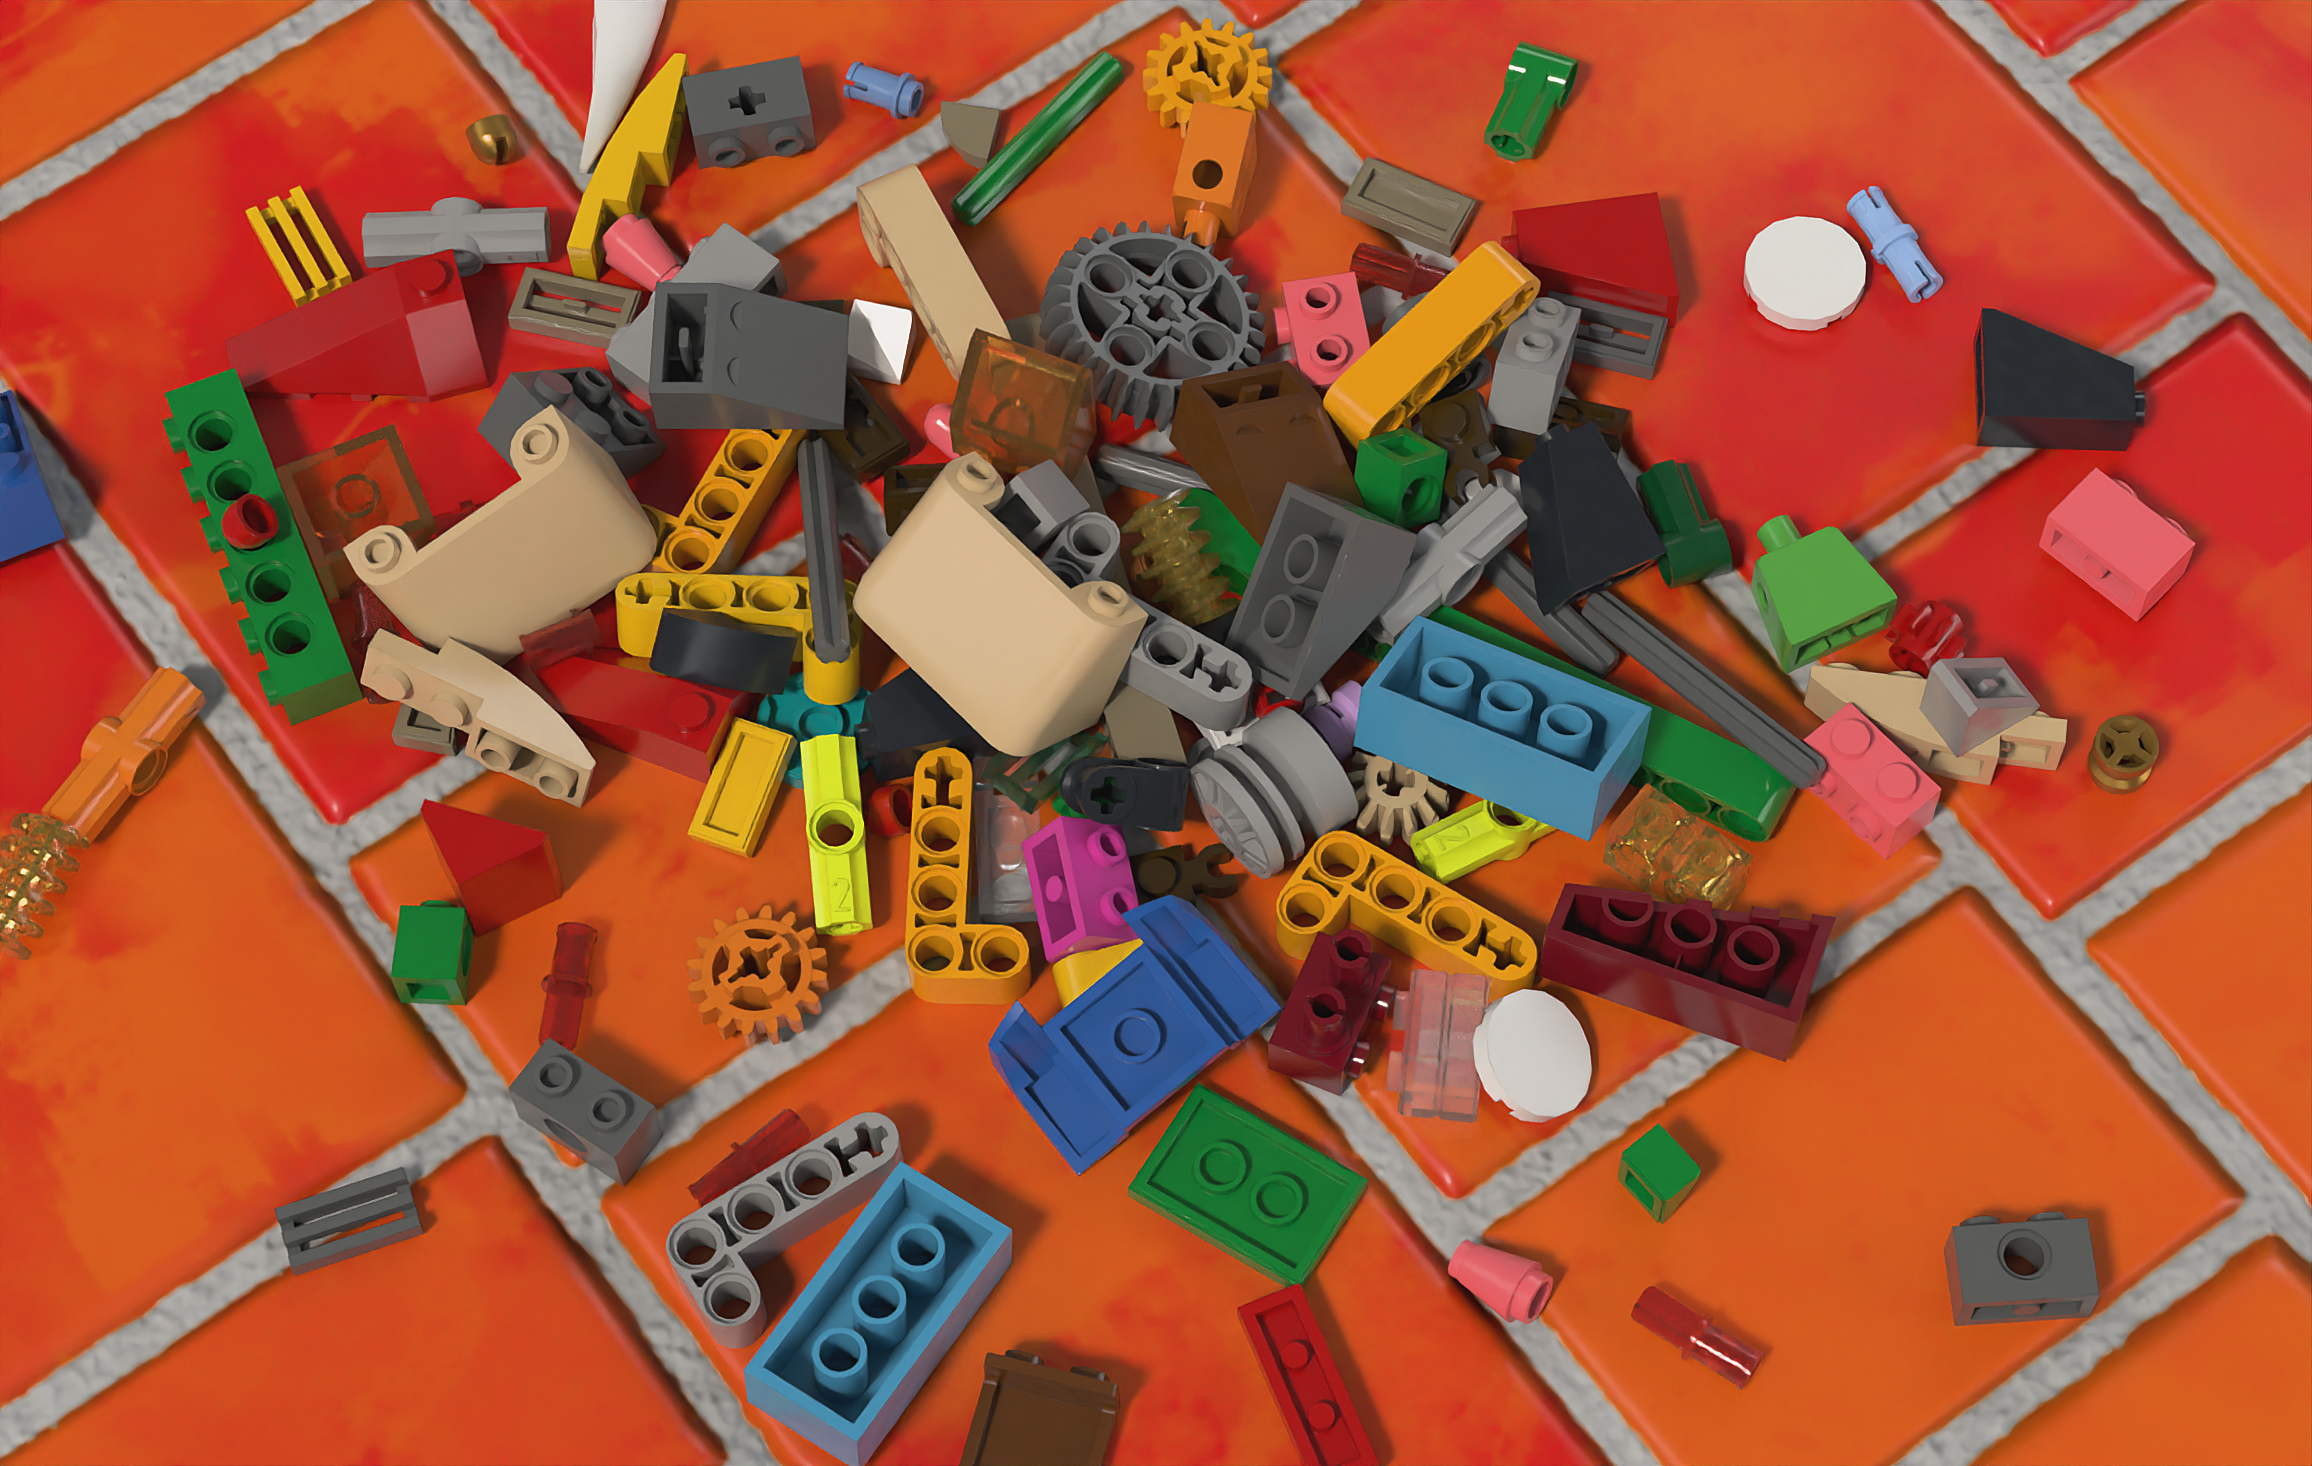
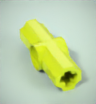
[800,734,873,937]
[1410,799,1557,885]

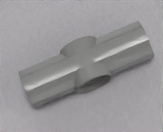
[362,197,551,277]
[1366,484,1528,646]

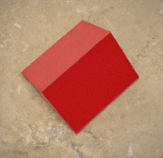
[420,799,564,938]

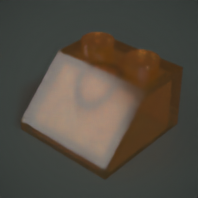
[949,328,1097,483]
[276,424,438,605]

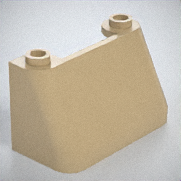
[343,404,657,667]
[852,451,1149,757]

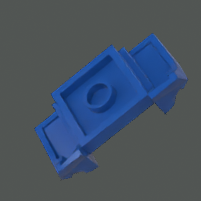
[988,895,1283,1177]

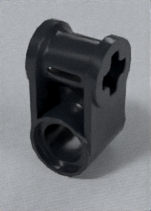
[1059,756,1191,832]

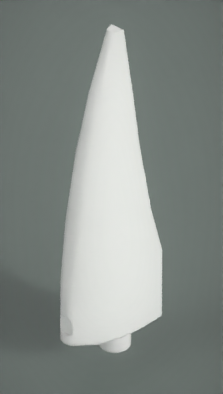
[579,0,667,173]

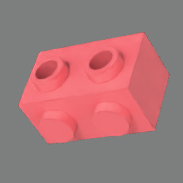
[1272,272,1371,402]
[2039,468,2196,622]
[1803,702,1942,860]

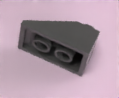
[1224,481,1418,701]

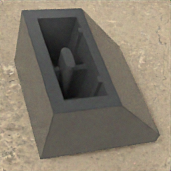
[477,367,667,481]

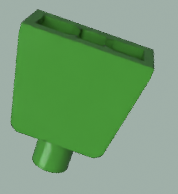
[1751,515,1898,674]

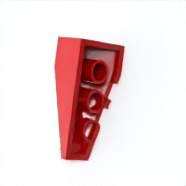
[501,644,761,784]

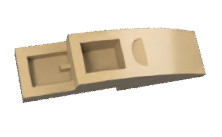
[360,628,596,808]
[1804,663,2067,785]

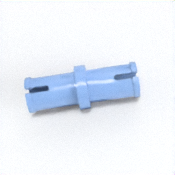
[1846,186,1943,303]

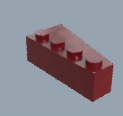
[1536,883,1836,1062]

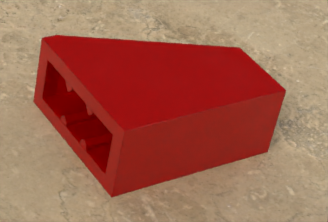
[1501,192,1680,328]

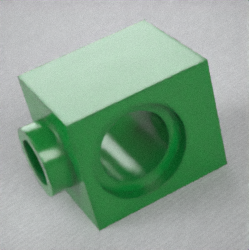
[1354,427,1448,531]
[391,900,475,1006]

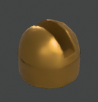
[465,114,518,165]

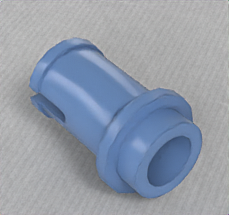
[843,61,924,119]

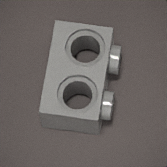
[1487,297,1582,435]

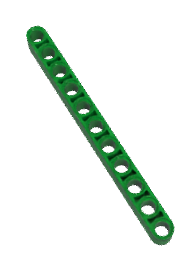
[1153,487,1797,843]

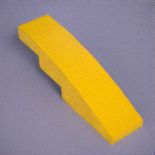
[567,53,691,282]

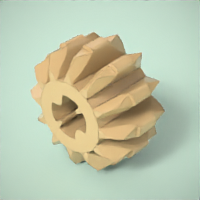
[1346,751,1450,849]

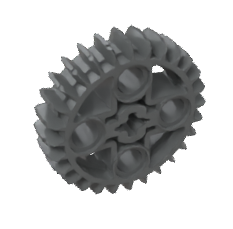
[1039,220,1266,433]

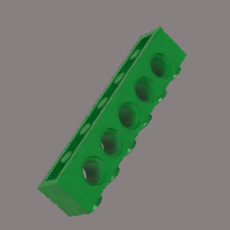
[162,368,363,726]

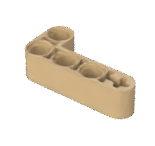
[856,163,1015,381]

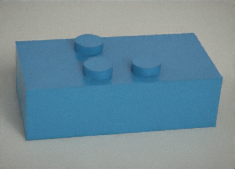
[1353,615,1652,841]
[744,1161,1012,1466]

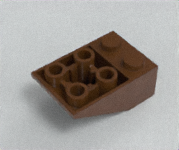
[1169,360,1367,548]

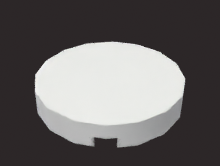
[1743,216,1866,331]
[1472,989,1592,1123]

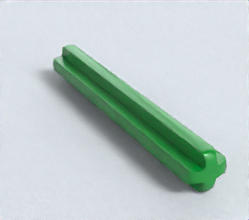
[950,51,1124,227]

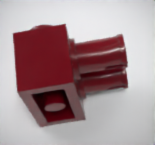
[1268,929,1398,1096]

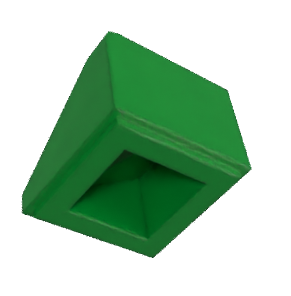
[1618,1123,1701,1224]

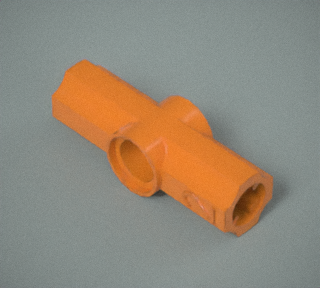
[41,666,207,846]

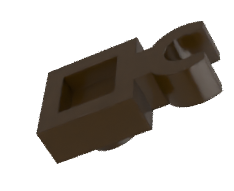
[1418,387,1497,506]
[1129,843,1238,909]

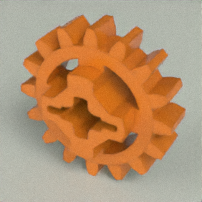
[686,905,830,1047]

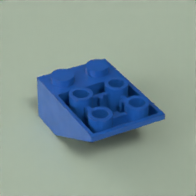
[0,389,66,562]

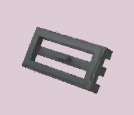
[1547,290,1668,380]
[274,1167,424,1276]

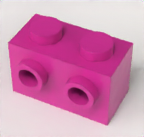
[1022,816,1139,963]

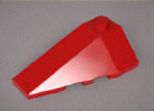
[224,249,490,403]

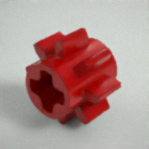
[1885,600,1968,679]

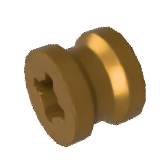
[2087,715,2159,795]

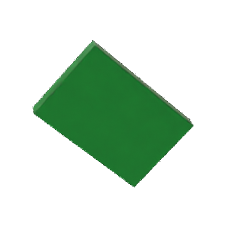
[1128,1083,1368,1289]

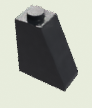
[1974,308,2146,451]
[1517,421,1667,616]
[854,667,1012,783]

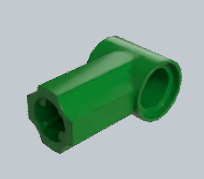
[1484,40,1579,162]

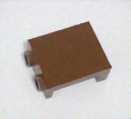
[959,1350,1120,1466]

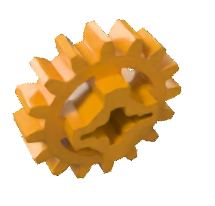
[1143,18,1272,139]

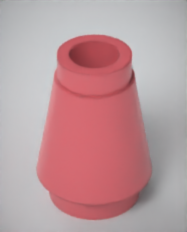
[599,213,682,292]
[1448,1239,1553,1325]

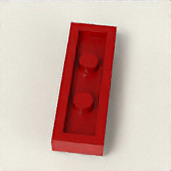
[1237,1283,1380,1466]

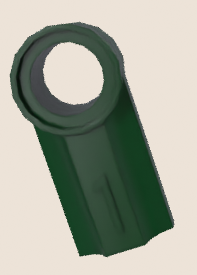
[1635,459,1732,589]

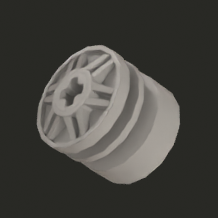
[1189,706,1358,880]

